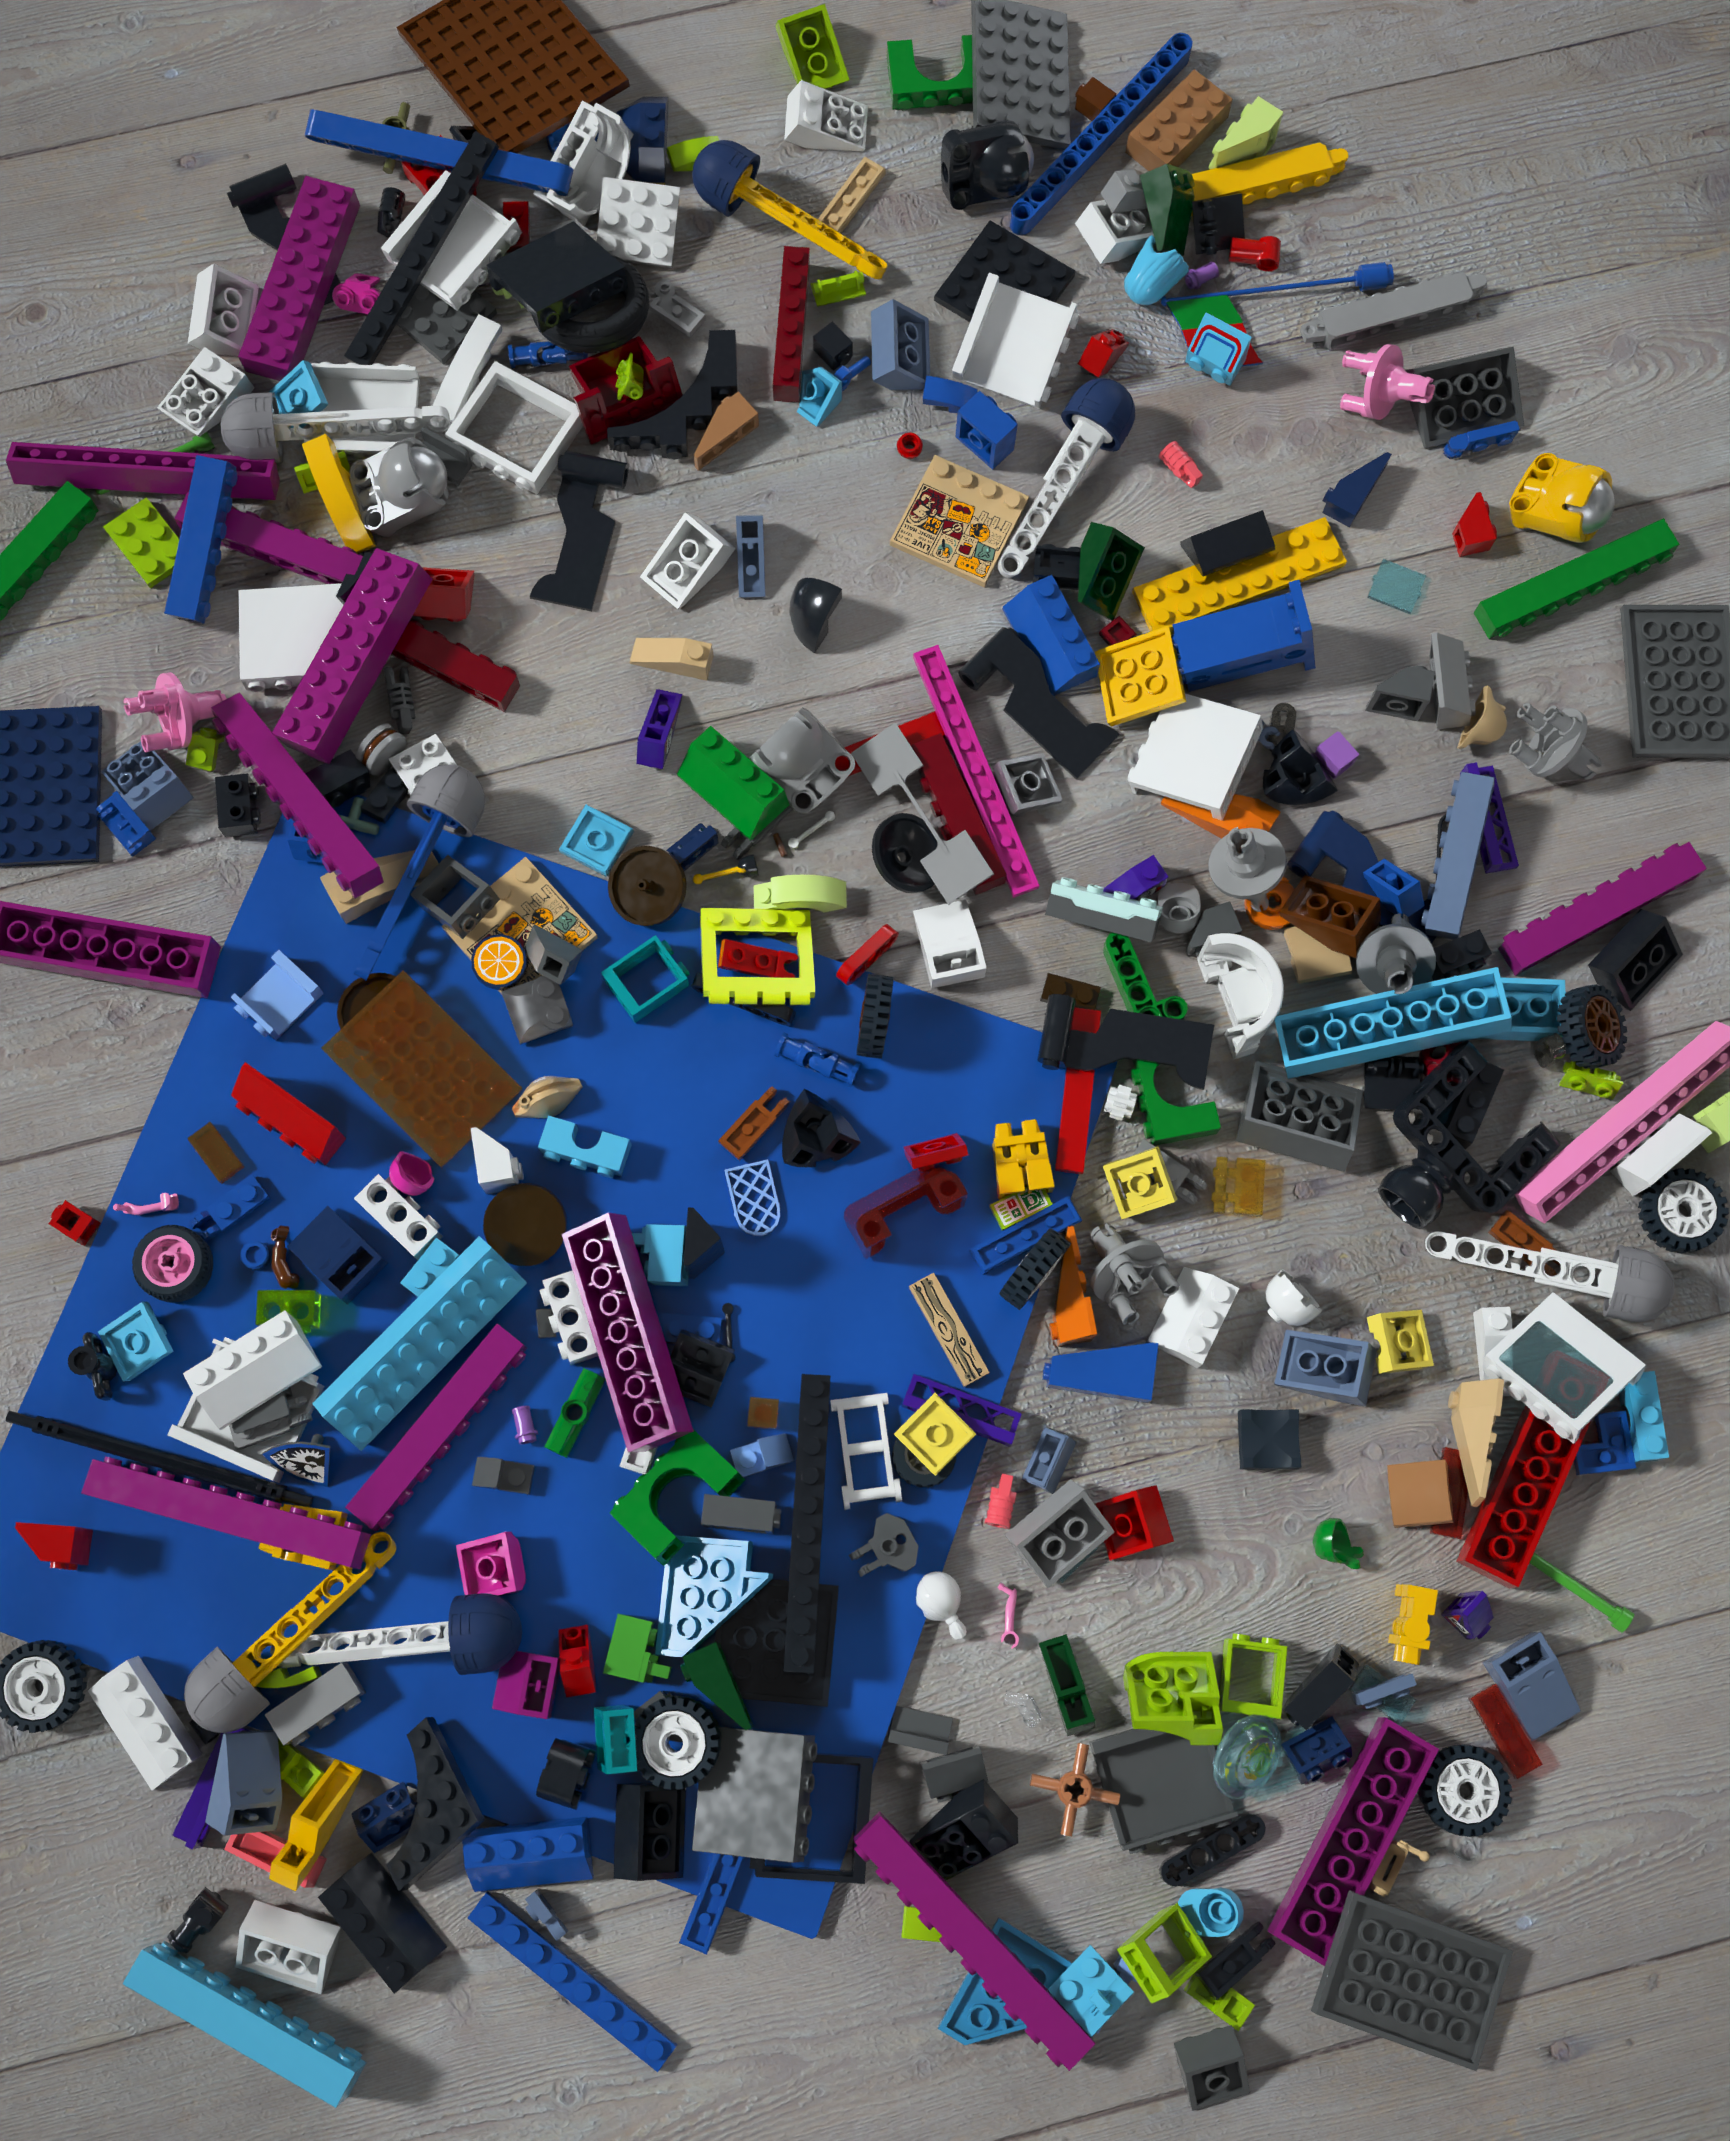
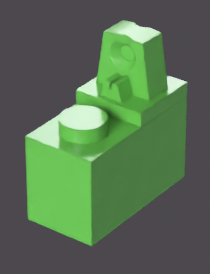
[603,1614,672,1683]

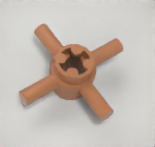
[1030,1743,1120,1837]

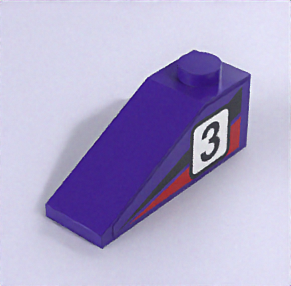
[636,689,683,769]
[1103,855,1168,901]
[1441,1591,1494,1639]

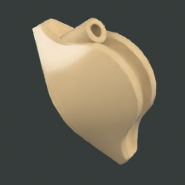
[1457,685,1507,750]
[512,1076,583,1118]

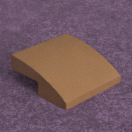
[1387,1459,1453,1528]

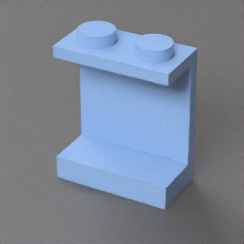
[231,950,324,1040]

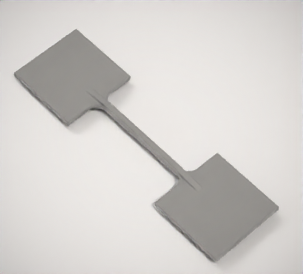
[851,723,994,905]

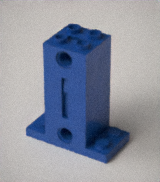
[1172,580,1316,692]

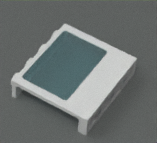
[1482,1293,1646,1444]

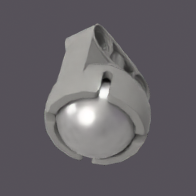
[349,438,449,538]

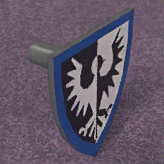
[262,1434,331,1487]

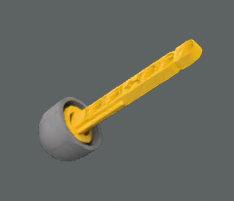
[184,1532,396,1733]

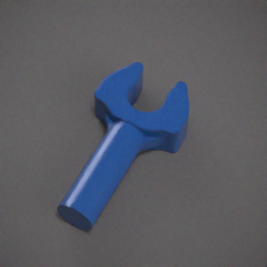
[834,356,871,391]

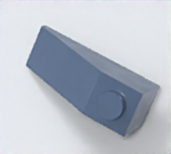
[736,515,765,597]

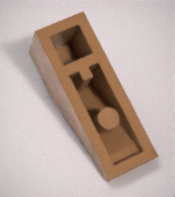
[694,391,759,471]

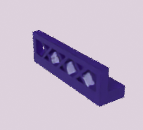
[1460,762,1519,874]
[902,1374,1022,1447]
[172,1728,250,1850]

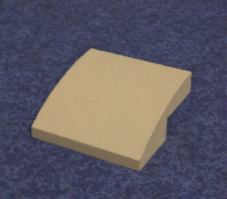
[1284,926,1352,984]

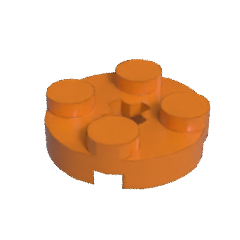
[1244,877,1296,930]

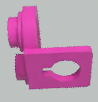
[332,273,381,314]

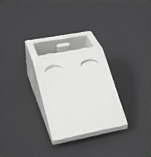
[784,80,868,152]
[157,347,254,437]
[913,900,986,989]

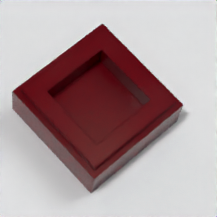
[1099,615,1137,646]

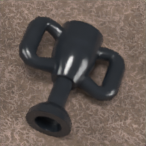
[68,1332,117,1401]

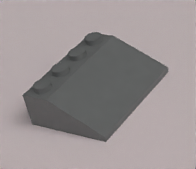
[1406,347,1524,448]
[1236,1060,1363,1172]

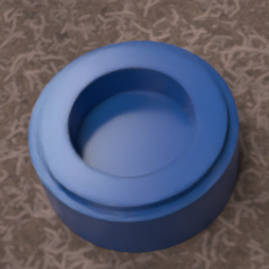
[240,1241,271,1270]

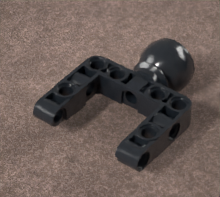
[1378,1040,1560,1229]

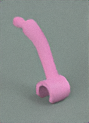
[113,1193,179,1215]
[997,1583,1019,1649]

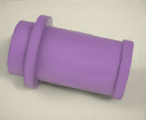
[1185,261,1219,289]
[512,1406,538,1445]

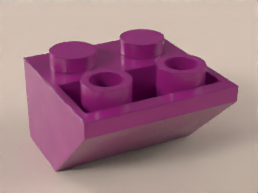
[492,1651,560,1719]

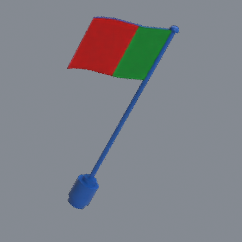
[1160,262,1394,367]

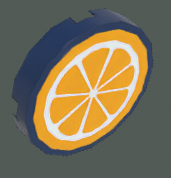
[471,934,527,990]

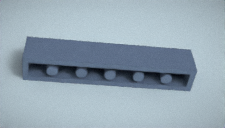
[1421,772,1494,940]

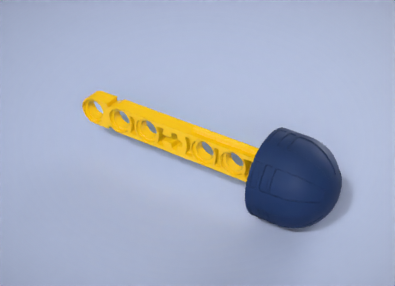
[692,140,888,279]

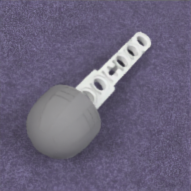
[221,392,450,463]
[1425,1231,1674,1322]

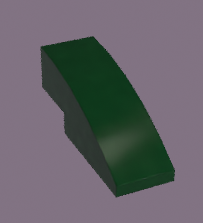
[1039,1634,1096,1737]

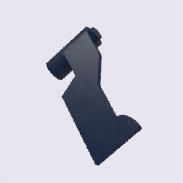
[1287,811,1436,943]

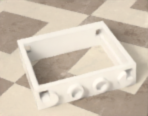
[445,361,583,495]

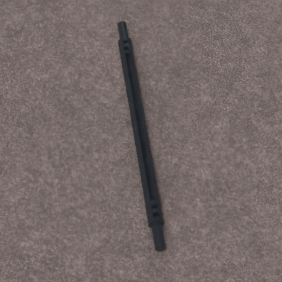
[6,1411,313,1507]

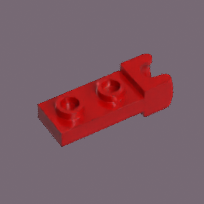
[718,939,798,978]

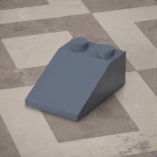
[1274,1330,1377,1406]

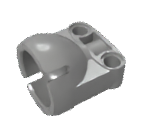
[749,707,855,813]

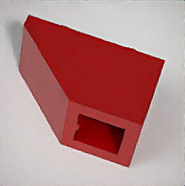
[1078,329,1129,378]
[1452,492,1497,557]
[559,1625,596,1698]

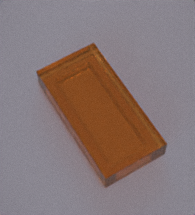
[187,1122,245,1184]

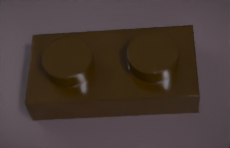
[1040,973,1101,1010]

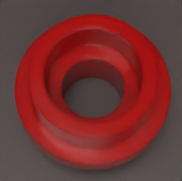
[897,432,923,459]

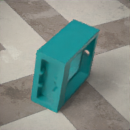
[601,935,690,1023]
[594,1705,637,1774]

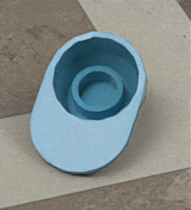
[1178,1887,1244,1937]

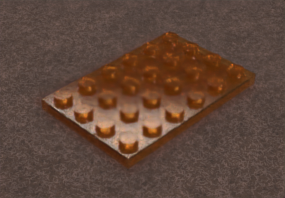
[321,970,523,1168]

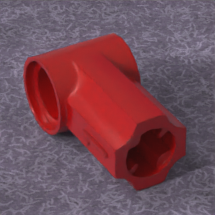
[1229,236,1281,271]

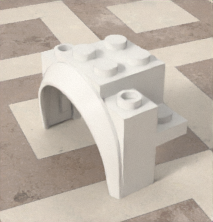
[533,101,634,227]

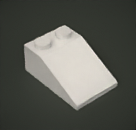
[1075,200,1154,264]
[640,512,736,610]

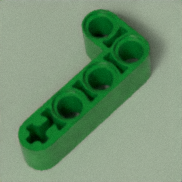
[1103,932,1188,1020]

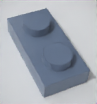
[1351,1673,1417,1709]

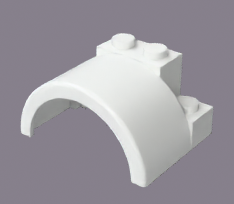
[1197,933,1284,1060]

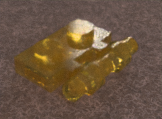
[1211,1157,1265,1217]

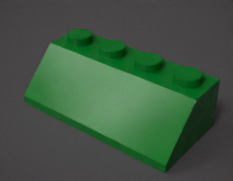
[677,726,789,841]

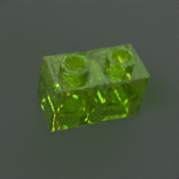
[255,1290,321,1334]

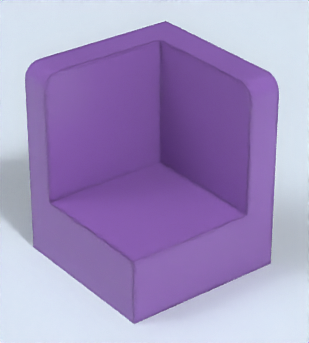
[1315,731,1359,779]

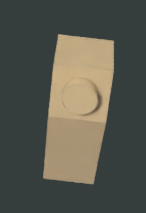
[630,638,714,681]

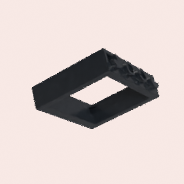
[749,1753,873,1884]

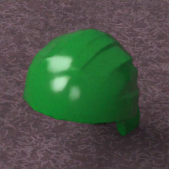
[1313,1518,1364,1570]

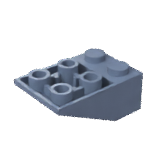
[101,742,194,831]
[1482,1632,1581,1741]
[205,1730,282,1836]

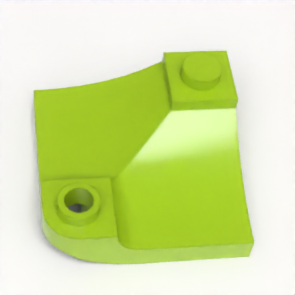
[1123,1652,1223,1745]

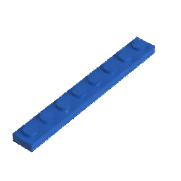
[468,1892,677,2072]

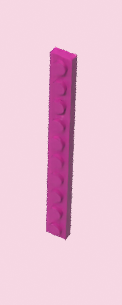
[913,645,1040,898]

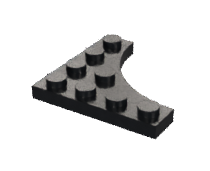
[386,1717,485,1891]

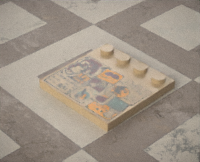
[890,455,1029,588]
[441,857,598,995]

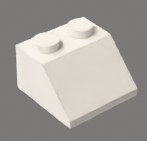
[471,1127,524,1194]

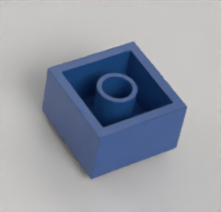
[955,391,1018,470]

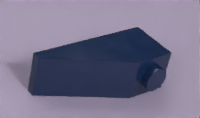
[1322,452,1392,528]

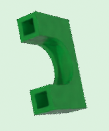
[887,35,973,110]
[1131,1060,1221,1146]
[609,1429,745,1566]

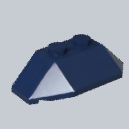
[616,96,669,185]

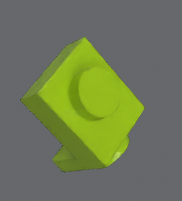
[186,727,225,771]

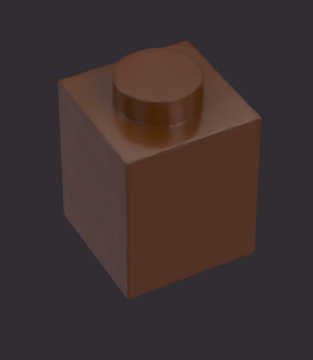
[1075,77,1117,121]

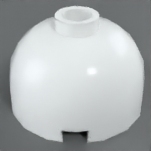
[1266,1269,1322,1326]

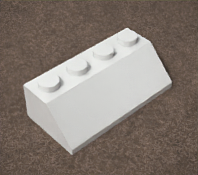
[183,1310,322,1430]
[88,1656,203,1791]

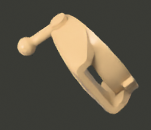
[1369,1840,1430,1898]

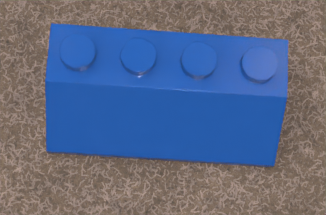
[1002,575,1100,696]
[462,1817,594,1892]

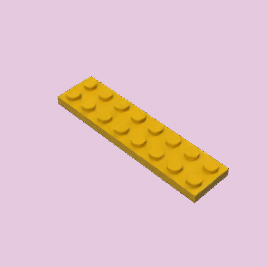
[1132,517,1347,632]

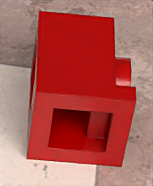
[48,1200,101,1247]

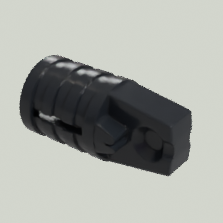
[377,187,406,238]

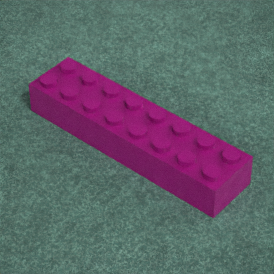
[238,176,360,381]
[272,548,432,764]
[0,901,221,999]
[562,1213,694,1452]
[1267,1717,1439,1966]

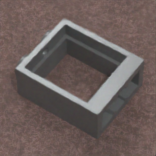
[410,855,500,939]
[701,1494,782,1535]

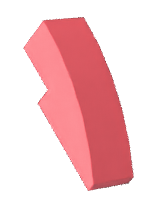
[224,1831,327,1888]

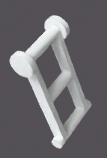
[830,1393,902,1510]

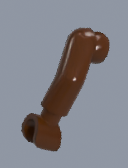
[271,1226,300,1289]

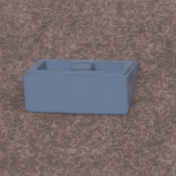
[1021,1427,1076,1494]

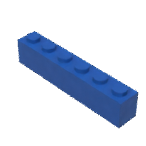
[164,455,238,624]

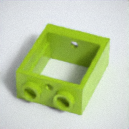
[1219,1633,1287,1719]
[1117,1903,1212,2004]

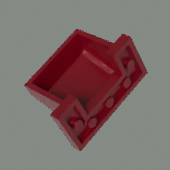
[569,336,683,445]

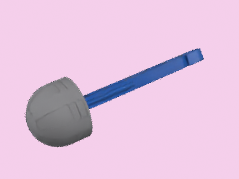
[354,764,485,980]

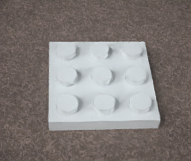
[597,177,680,268]

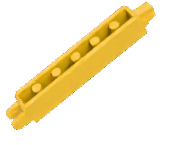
[1191,142,1349,216]

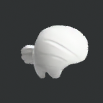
[916,1571,966,1640]

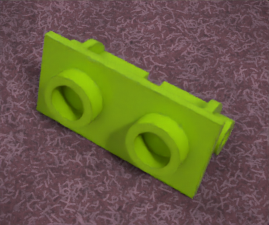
[810,270,866,307]
[615,353,644,400]
[1559,1061,1623,1100]

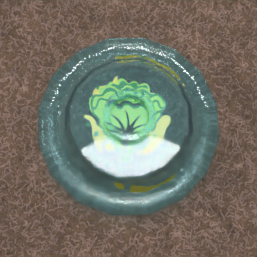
[1213,1714,1281,1799]

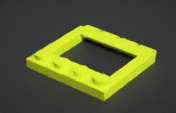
[700,908,815,1005]

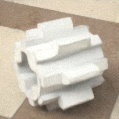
[1104,1084,1137,1121]

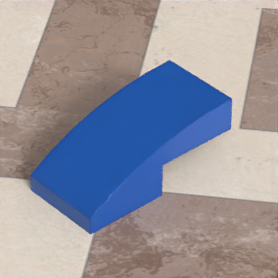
[923,376,978,413]

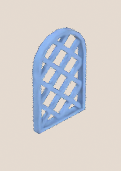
[724,1159,780,1236]

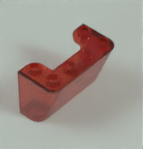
[844,1164,968,1259]

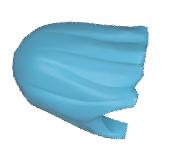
[1124,235,1189,305]

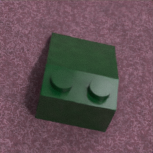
[1140,164,1195,256]
[1078,522,1145,621]
[680,1642,754,1730]

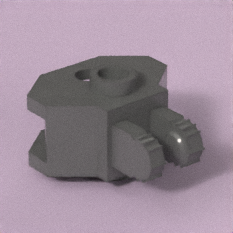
[849,1513,919,1577]

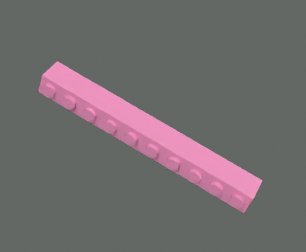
[1515,1021,1730,1224]

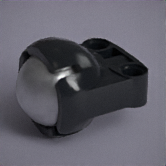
[941,120,1034,210]

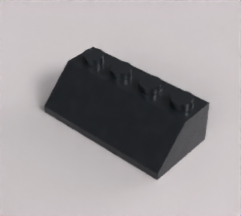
[318,1852,447,1994]

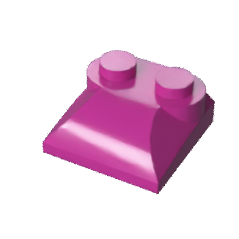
[456,1532,526,1596]

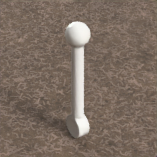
[788,811,835,849]

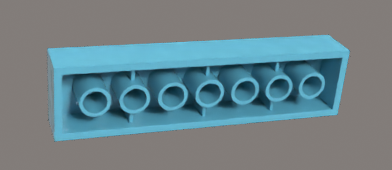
[1275,967,1512,1079]
[312,1236,527,1451]
[123,1941,367,2108]

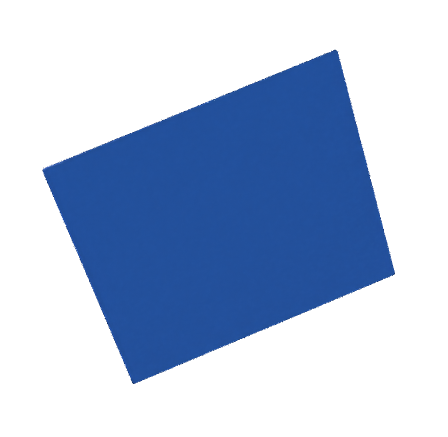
[0,795,1117,1939]

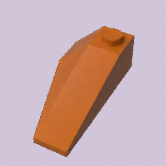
[1161,794,1281,839]
[1049,1226,1097,1347]

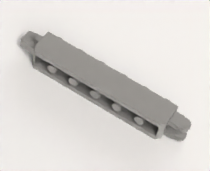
[1300,271,1488,350]

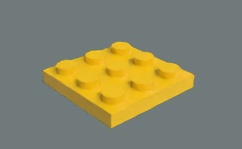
[1094,626,1187,727]

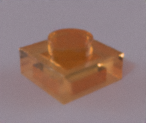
[747,1397,779,1429]

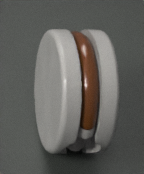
[355,724,406,776]

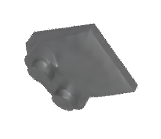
[994,753,1063,817]
[501,976,573,1044]

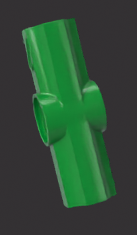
[544,1368,606,1458]

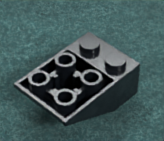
[909,1779,1018,1881]

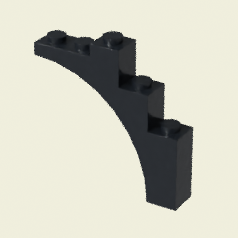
[607,330,738,460]

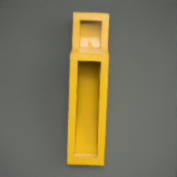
[302,434,376,554]
[269,1759,364,1891]

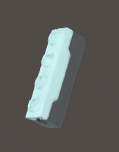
[1045,877,1163,942]

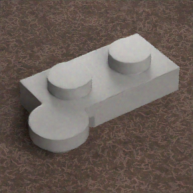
[649,280,706,338]

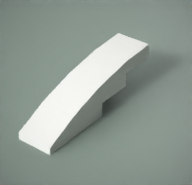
[433,314,503,423]

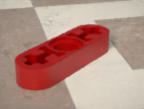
[836,924,899,986]

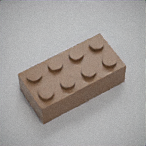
[1125,69,1233,171]

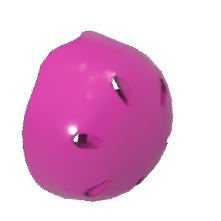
[389,1151,434,1196]

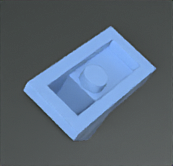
[730,1433,794,1478]

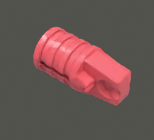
[1159,441,1203,488]
[984,1474,1017,1529]

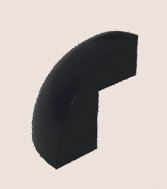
[789,578,842,653]
[1263,729,1338,805]
[782,1089,861,1167]

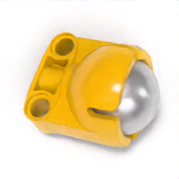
[1509,453,1615,543]

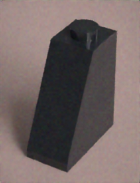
[1284,1643,1359,1730]

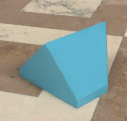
[797,367,842,427]

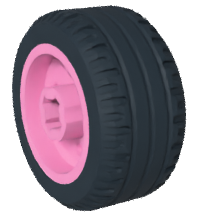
[132,1225,213,1303]

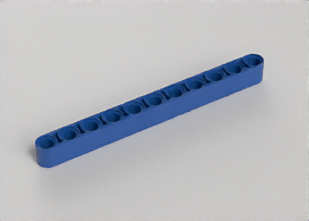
[1010,33,1193,236]
[304,109,574,196]

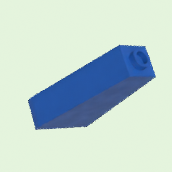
[1042,1343,1159,1403]

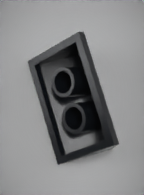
[1180,510,1275,576]
[684,1207,725,1279]

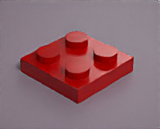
[904,1133,968,1171]

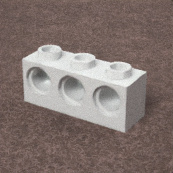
[354,1174,443,1260]
[539,1270,598,1365]

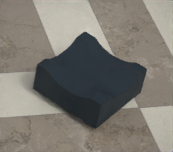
[1238,1409,1302,1470]

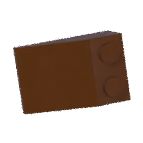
[1280,875,1381,958]

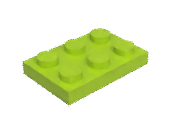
[103,497,179,589]

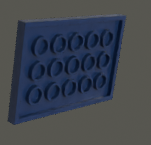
[0,706,102,867]

